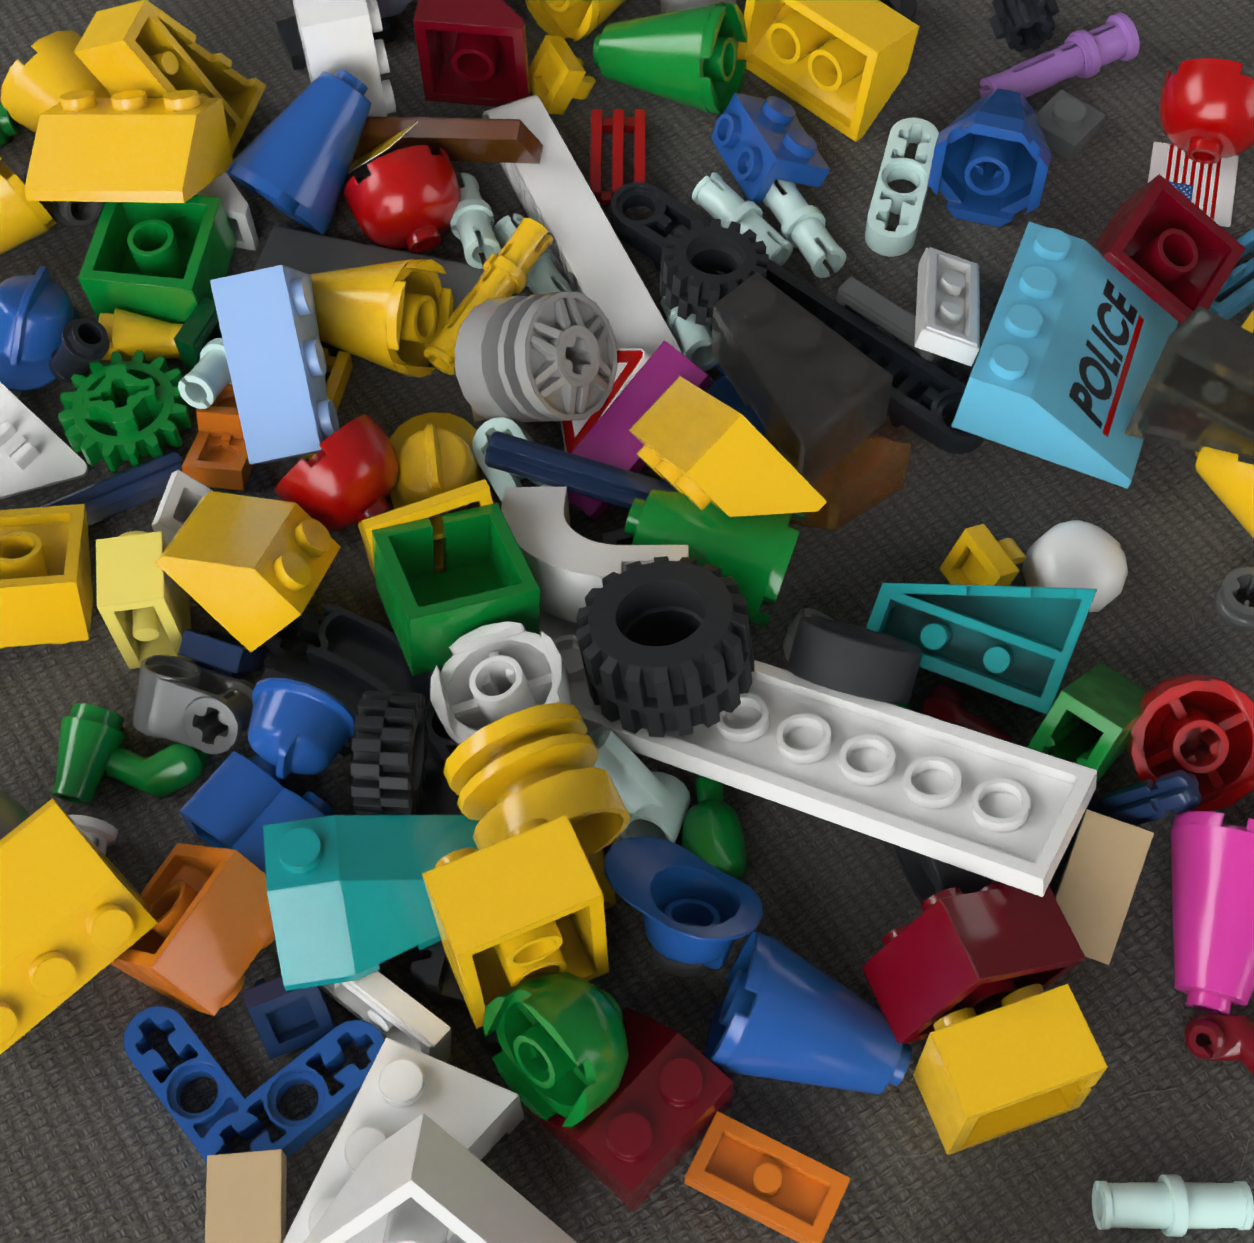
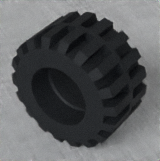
[576,556,755,738]

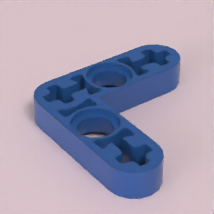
[124,1006,385,1163]

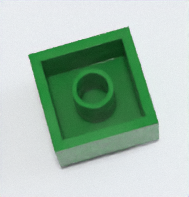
[78,195,236,324]

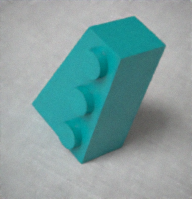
[866,582,1097,714]

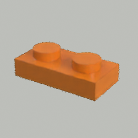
[684,1111,851,1243]

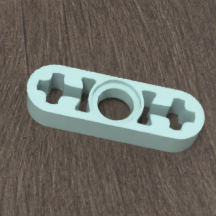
[865,118,939,257]

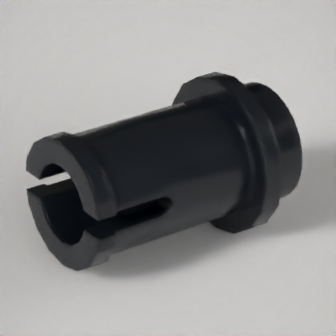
[49,318,109,383]

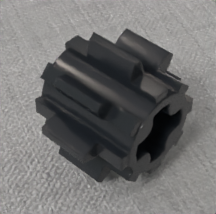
[989,0,1060,52]

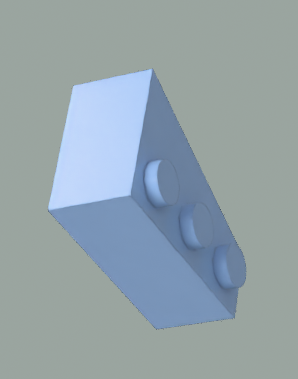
[210,265,339,464]

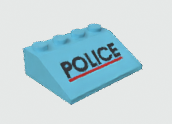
[951,221,1178,489]

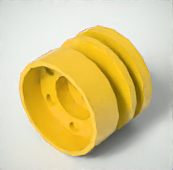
[443,702,631,859]

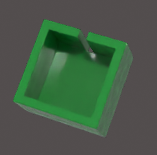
[372,503,540,676]

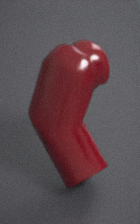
[1184,1013,1254,1075]

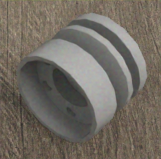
[454,292,617,422]

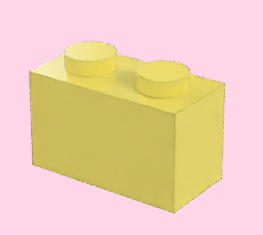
[96,531,193,669]

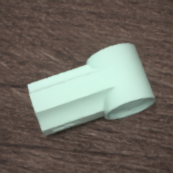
[586,725,691,843]

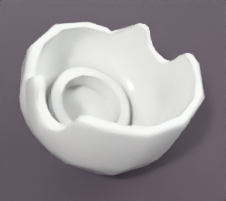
[1022,520,1128,612]

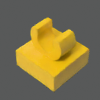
[529,35,596,115]
[939,524,1027,586]

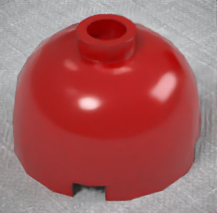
[1159,58,1254,164]
[344,145,461,254]
[274,414,399,532]
[1127,674,1254,812]

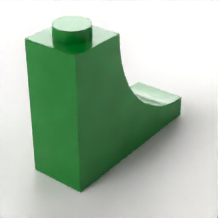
[994,662,1148,882]

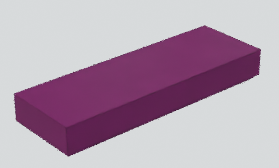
[567,340,714,522]

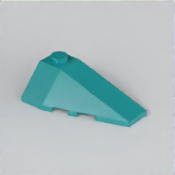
[263,815,479,991]

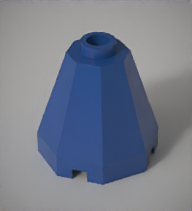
[928,89,1051,227]

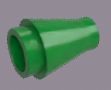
[52,703,126,805]

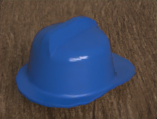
[0,266,80,392]
[248,678,355,779]
[604,836,763,969]

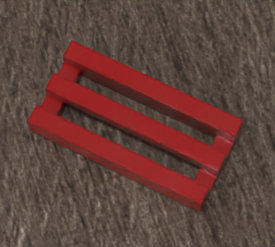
[590,109,646,205]

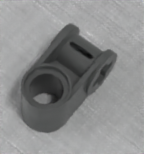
[132,655,255,754]

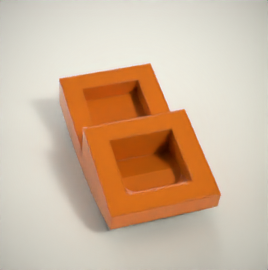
[182,384,254,491]

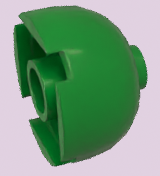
[483,972,629,1127]

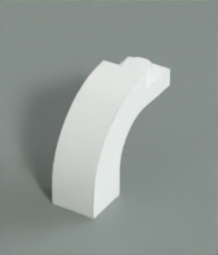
[502,486,689,623]

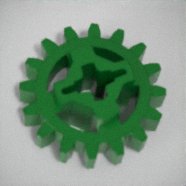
[58,350,194,472]

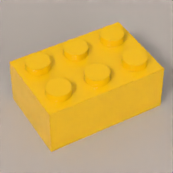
[422,814,609,1029]

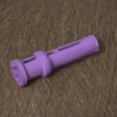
[979,12,1140,98]

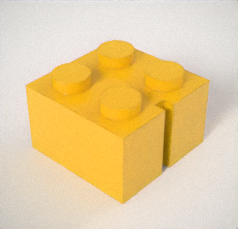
[913,984,1108,1155]

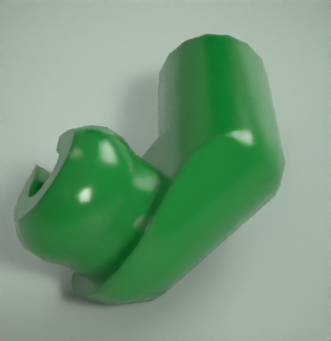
[106,743,208,797]

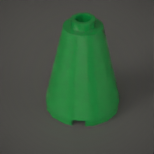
[593,2,747,115]
[624,489,806,629]

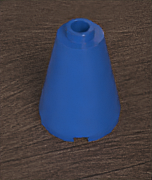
[226,69,372,235]
[703,931,912,1095]

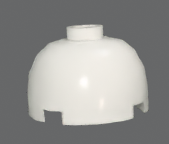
[430,621,571,744]

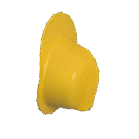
[389,412,485,509]

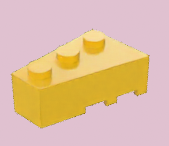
[74,0,267,155]

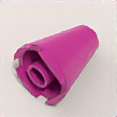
[1170,811,1254,1015]

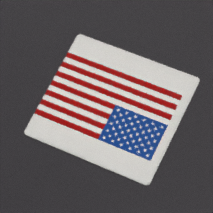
[1148,142,1239,227]

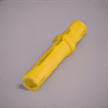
[423,218,553,375]

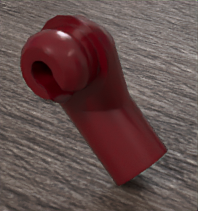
[922,683,1012,743]

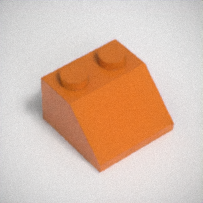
[110,843,275,1016]

